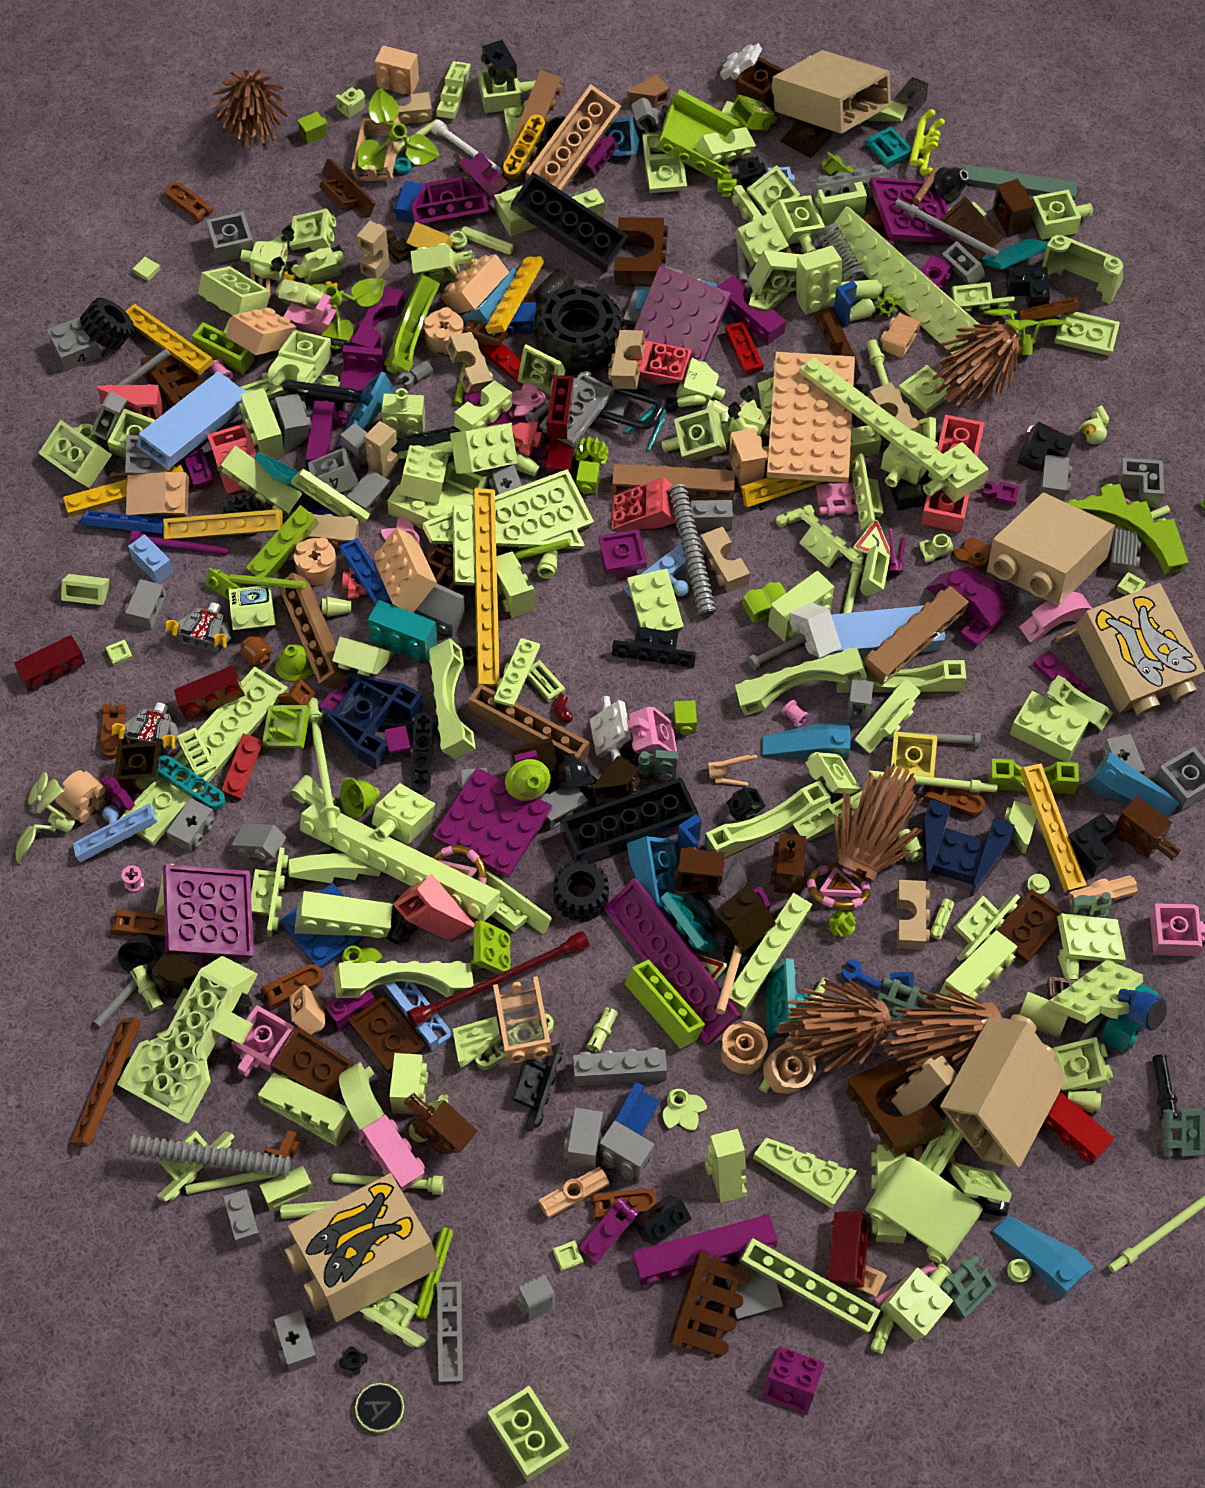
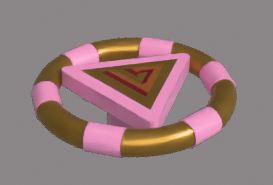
[433,845,487,884]
[806,864,871,910]

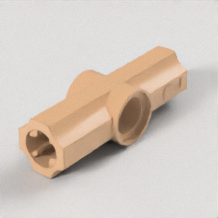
[1068,875,1138,905]
[538,1166,610,1219]

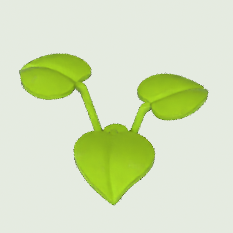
[357,88,440,171]
[310,278,385,350]
[982,308,1072,355]

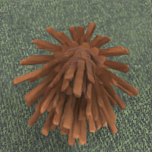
[211,69,288,148]
[933,322,1021,408]
[834,763,924,880]
[777,979,891,1072]
[880,985,1001,1072]

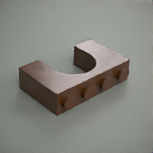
[614,217,668,285]
[846,1057,944,1158]

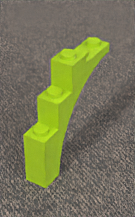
[383,274,440,374]
[1066,484,1189,574]

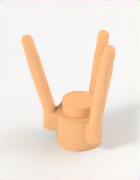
[708,755,757,787]

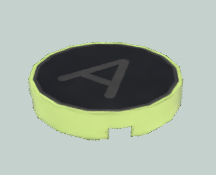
[355,1383,405,1434]

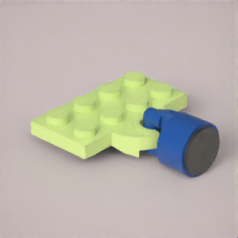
[1049,960,1167,1030]

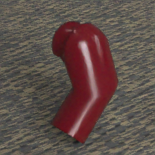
[553,694,573,723]

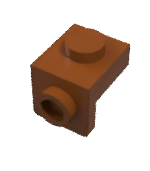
[264,1130,300,1159]

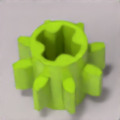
[717,174,737,197]
[875,292,899,317]
[829,910,856,937]

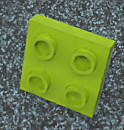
[262,705,310,749]
[470,920,511,974]

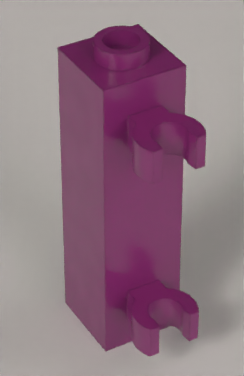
[305,401,348,471]

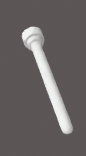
[431,120,503,175]

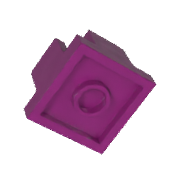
[459,152,508,202]
[598,529,647,581]

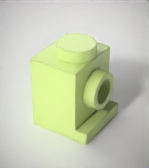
[336,87,366,118]

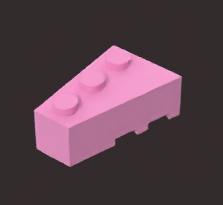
[358,1114,425,1191]

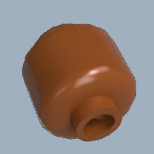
[240,636,272,667]

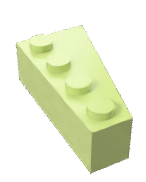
[748,250,801,295]
[258,1072,353,1147]

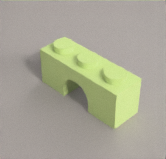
[695,127,756,163]
[454,380,512,431]

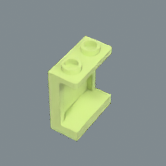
[814,181,867,227]

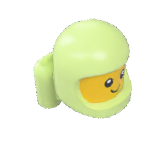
[1078,406,1109,445]

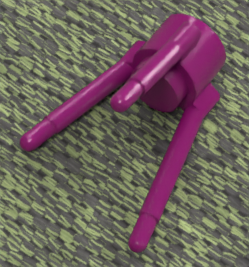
[886,529,906,577]

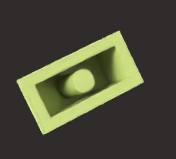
[1004,800,1037,854]

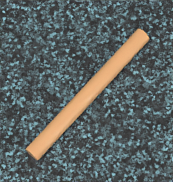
[716,945,742,1015]

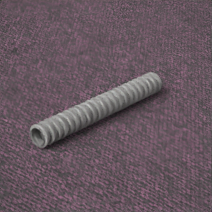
[668,483,716,617]
[129,1135,291,1177]

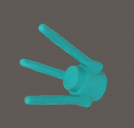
[624,405,666,452]

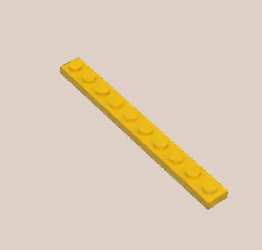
[473,488,500,687]

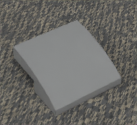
[125,435,167,474]
[724,1265,783,1319]

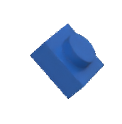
[890,971,914,995]

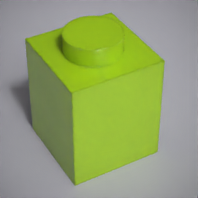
[297,112,328,144]
[576,461,600,494]
[673,700,697,735]

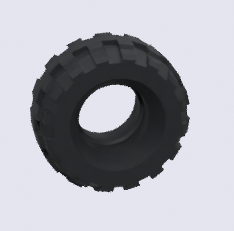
[534,285,624,375]

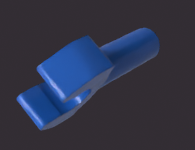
[841,960,882,991]

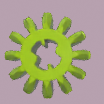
[574,436,609,468]

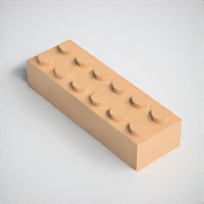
[525,84,621,191]

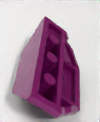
[411,176,489,224]
[926,566,1005,628]

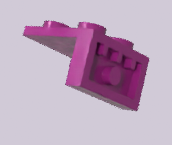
[581,135,618,176]
[339,345,384,393]
[761,1346,825,1415]

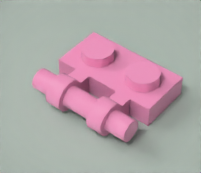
[815,482,858,516]

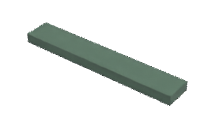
[965,165,1077,200]

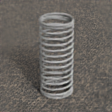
[816,224,864,282]

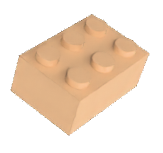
[441,254,509,314]
[226,307,297,355]

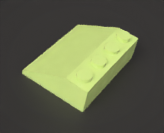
[387,482,473,530]

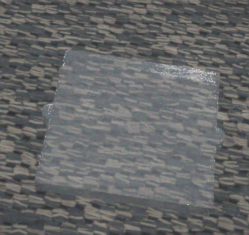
[718,858,748,901]

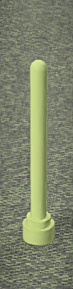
[331,1173,444,1195]

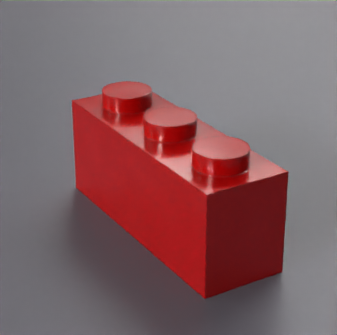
[1043,1092,1114,1164]

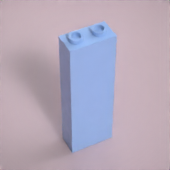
[137,371,247,470]
[817,606,945,659]

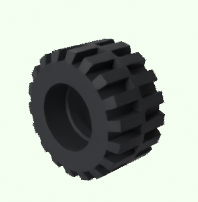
[80,297,135,350]
[553,860,609,922]

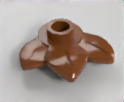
[953,538,992,570]

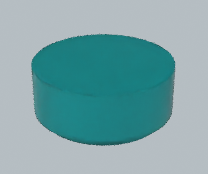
[393,157,412,176]

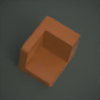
[277,679,315,705]

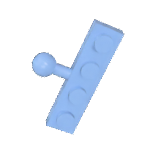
[624,543,689,598]
[73,803,157,862]

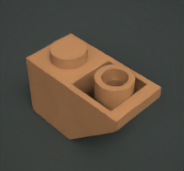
[627,75,670,108]

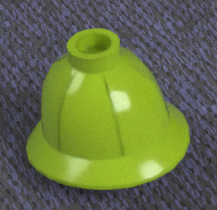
[275,645,314,681]
[505,759,550,801]
[340,777,380,820]

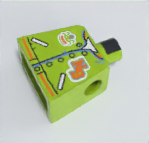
[731,95,777,131]

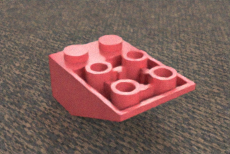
[630,340,691,386]
[98,384,163,420]
[207,423,256,495]
[612,477,676,530]
[393,874,475,941]

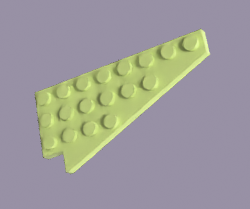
[422,469,594,549]

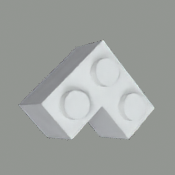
[789,602,842,658]

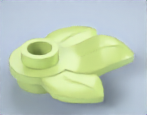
[663,1089,707,1131]

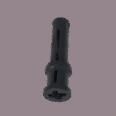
[1152,1054,1179,1122]

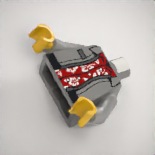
[165,603,231,653]
[111,703,179,755]

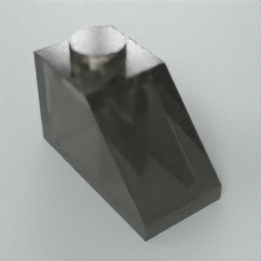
[895,77,928,111]

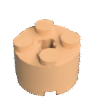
[424,307,464,355]
[294,538,337,586]
[56,770,106,823]
[721,1021,768,1075]
[763,1043,816,1094]

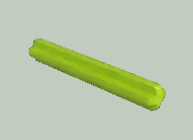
[415,1227,453,1319]

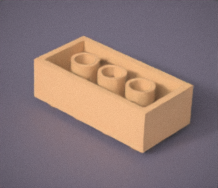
[373,527,437,613]

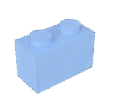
[128,534,173,584]

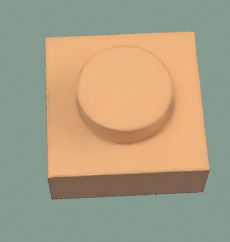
[856,1265,887,1297]

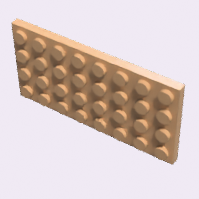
[767,352,855,483]

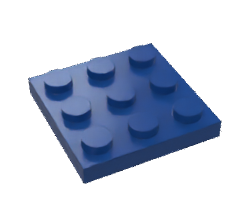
[279,883,368,969]

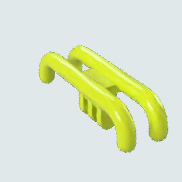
[910,109,945,177]

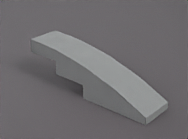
[437,1281,463,1382]

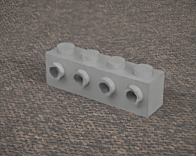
[812,165,890,203]
[573,1047,667,1086]

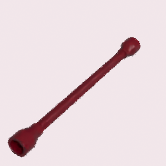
[407,931,589,1027]

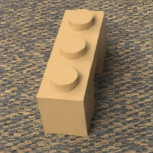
[391,92,432,125]
[357,221,389,278]
[608,330,646,389]
[445,332,493,394]
[870,382,919,433]
[364,421,399,479]
[700,526,750,592]
[897,880,930,950]

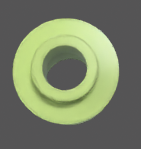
[896,829,925,862]

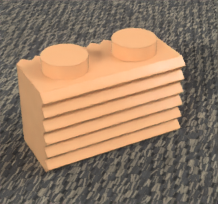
[880,313,921,358]
[290,985,325,1035]

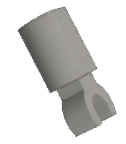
[399,361,433,390]

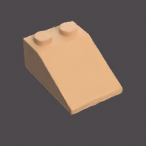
[126,472,189,517]

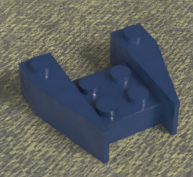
[322,673,423,770]
[922,799,1015,896]

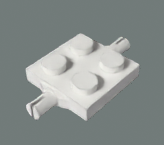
[720,43,762,80]
[590,696,631,762]

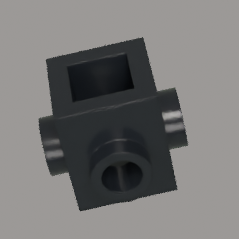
[737,156,766,187]
[726,787,766,821]

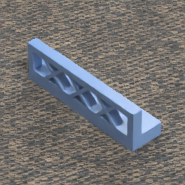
[380,982,454,1052]

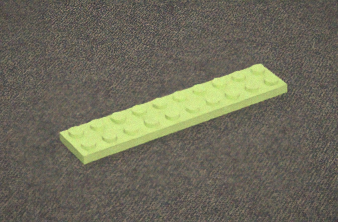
[825,207,980,354]
[121,667,289,846]

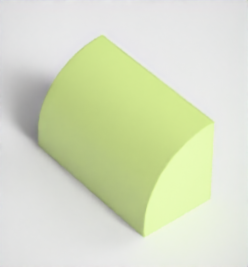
[443,461,491,494]
[860,546,890,597]
[61,574,109,605]
[1019,992,1068,1038]
[259,1166,313,1210]

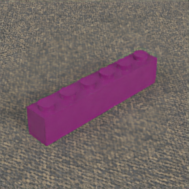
[632,1214,778,1286]

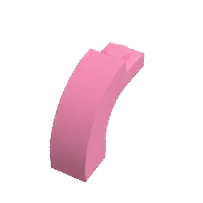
[284,293,336,335]
[1019,592,1092,644]

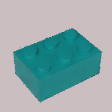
[368,600,438,663]

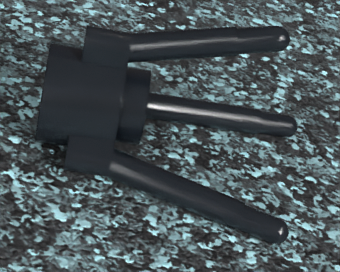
[385,894,418,945]

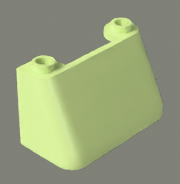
[1042,235,1123,304]
[865,1157,983,1264]

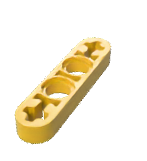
[503,114,545,179]

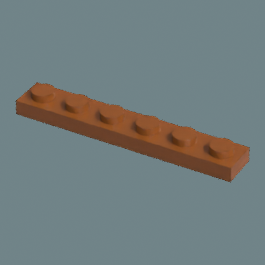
[70,1017,141,1147]

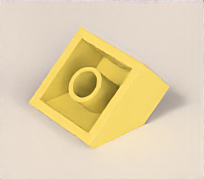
[891,732,937,777]

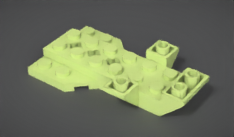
[117,956,258,1124]

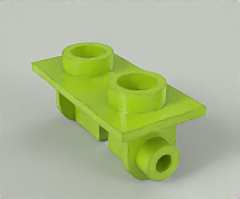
[821,152,854,176]
[205,568,246,601]

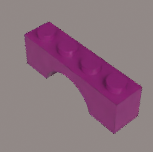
[717,275,786,345]
[350,285,405,348]

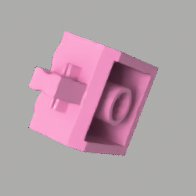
[627,707,678,758]
[1150,904,1205,956]
[232,1005,295,1077]

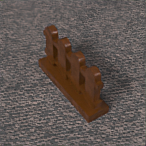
[141,355,206,409]
[668,1249,751,1358]

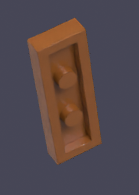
[1020,297,1079,321]

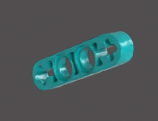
[158,756,226,811]

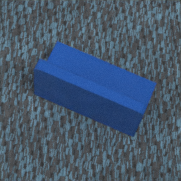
[833,281,857,328]
[677,814,702,849]
[615,1082,659,1136]

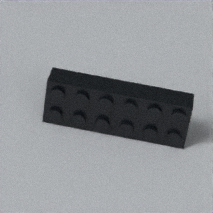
[510,172,629,273]
[560,777,698,863]

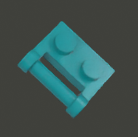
[864,126,912,170]

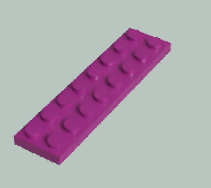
[604,879,741,1045]

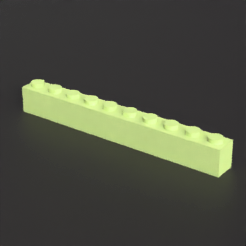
[300,801,500,921]

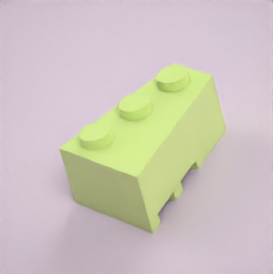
[496,552,535,618]
[704,1129,747,1203]

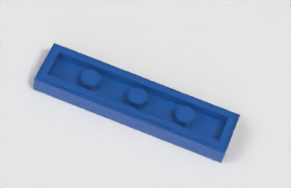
[81,510,165,533]
[339,538,392,607]

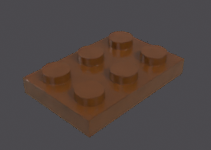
[939,196,1003,261]
[996,889,1066,964]
[348,995,426,1074]
[271,1026,354,1100]

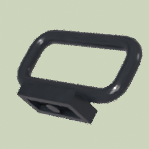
[281,380,362,411]
[597,380,664,430]

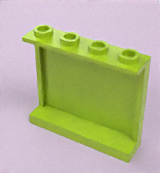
[656,89,743,180]

